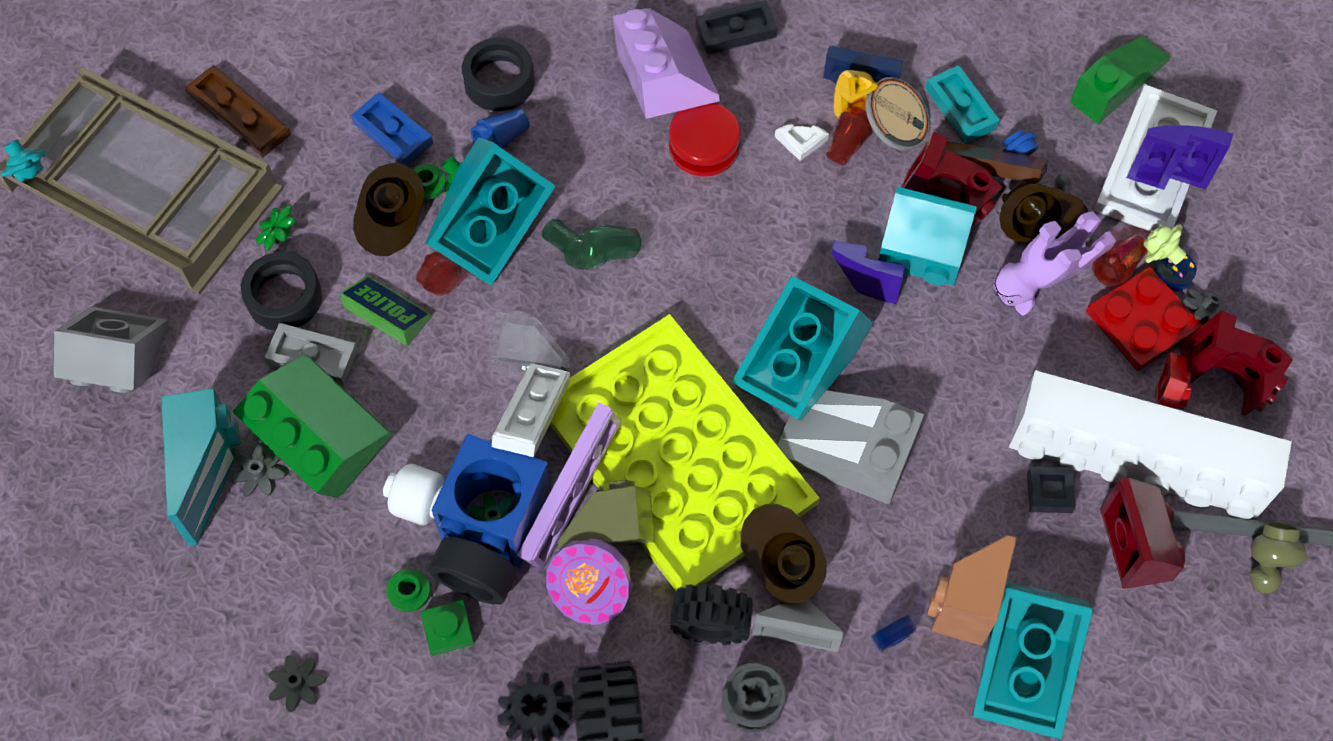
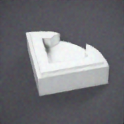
[775,124,829,161]

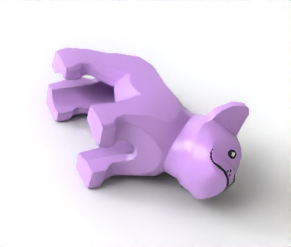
[993,211,1116,316]

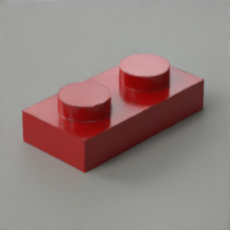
[1155,352,1192,410]

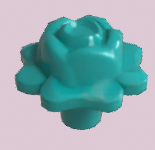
[0,139,47,182]

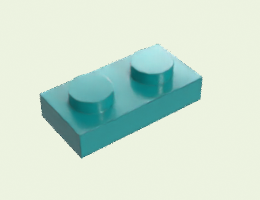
[925,65,1000,144]

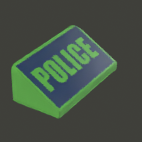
[340,275,432,347]

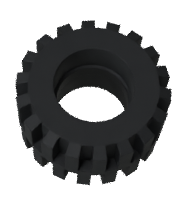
[572,661,644,741]

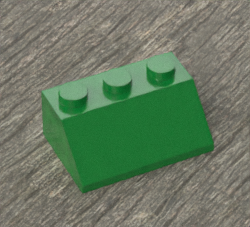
[232,355,392,498]

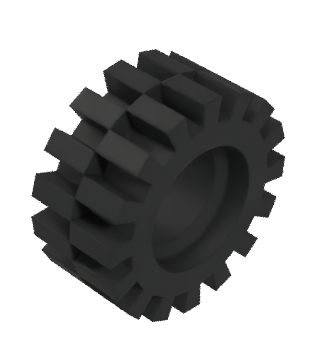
[670,584,753,645]

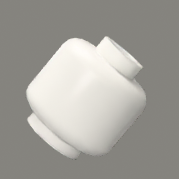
[383,464,445,525]

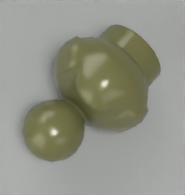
[1249,522,1307,594]

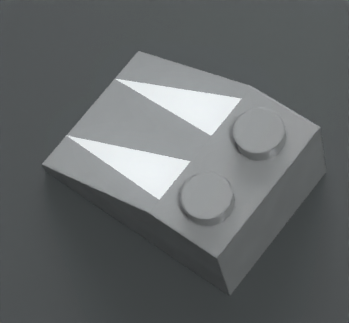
[777,390,924,504]

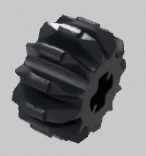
[497,672,573,741]

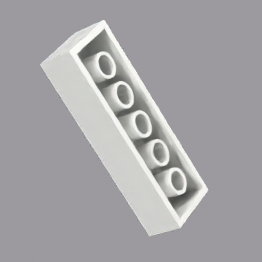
[1008,370,1292,519]

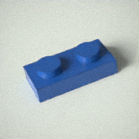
[351,92,433,166]

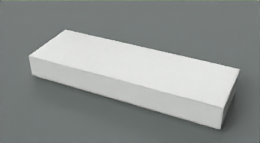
[492,363,570,457]

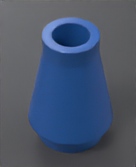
[470,108,530,149]

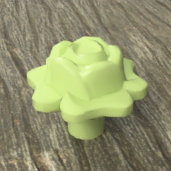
[1143,224,1187,265]

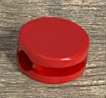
[669,103,740,177]

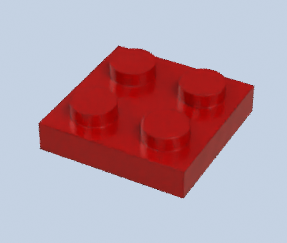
[1086,267,1203,372]

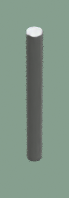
[1171,511,1333,546]

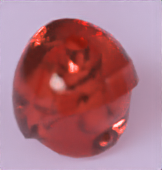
[415,252,462,296]

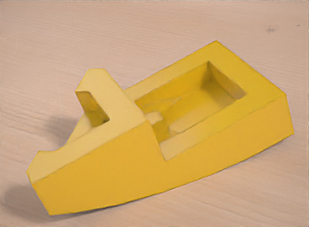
[834,70,878,122]

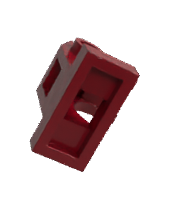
[901,132,1002,232]
[1180,311,1294,416]

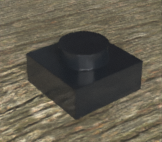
[1027,466,1076,513]

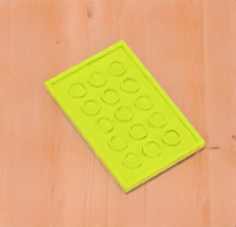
[550,314,820,591]

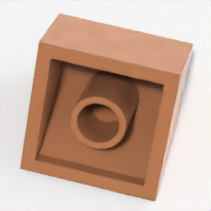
[927,535,1016,646]

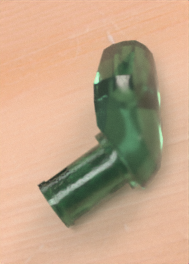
[542,218,641,270]

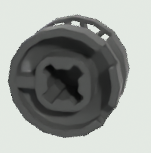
[722,663,786,732]

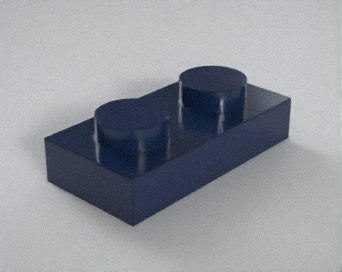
[823,45,903,84]

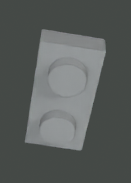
[264,323,358,385]

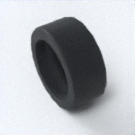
[461,37,535,112]
[241,251,322,331]
[428,537,517,605]

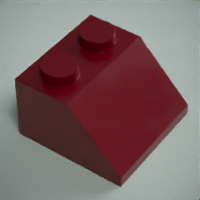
[1100,477,1185,589]

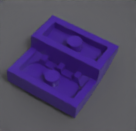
[1126,125,1233,190]

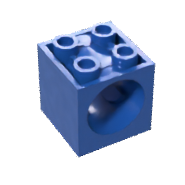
[431,433,552,568]

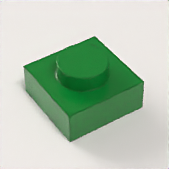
[420,600,474,656]

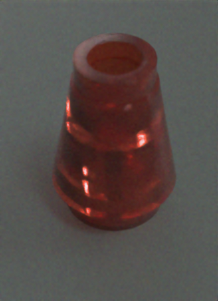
[826,106,874,166]
[1092,235,1148,286]

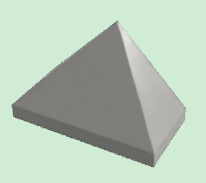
[752,600,843,652]

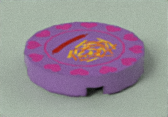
[546,538,633,625]

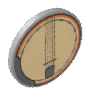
[865,77,929,151]

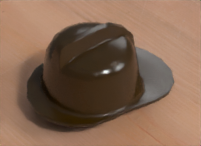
[353,163,424,256]
[999,182,1089,245]
[740,504,827,603]

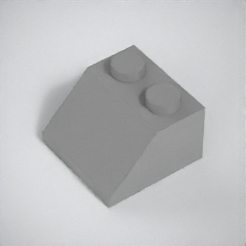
[54,307,168,393]

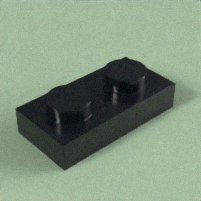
[696,0,778,55]

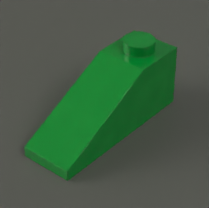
[1070,36,1171,125]

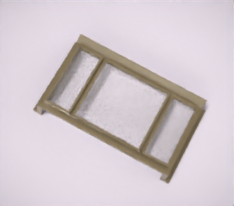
[0,66,283,295]

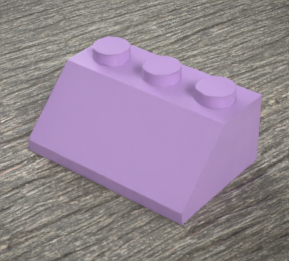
[613,8,720,119]

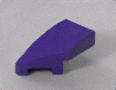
[831,240,905,304]

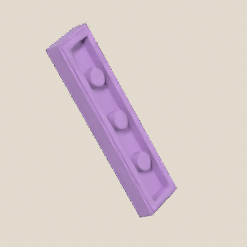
[517,402,621,569]

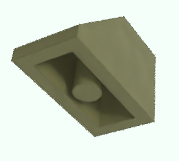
[557,480,655,550]

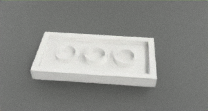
[1094,84,1217,232]

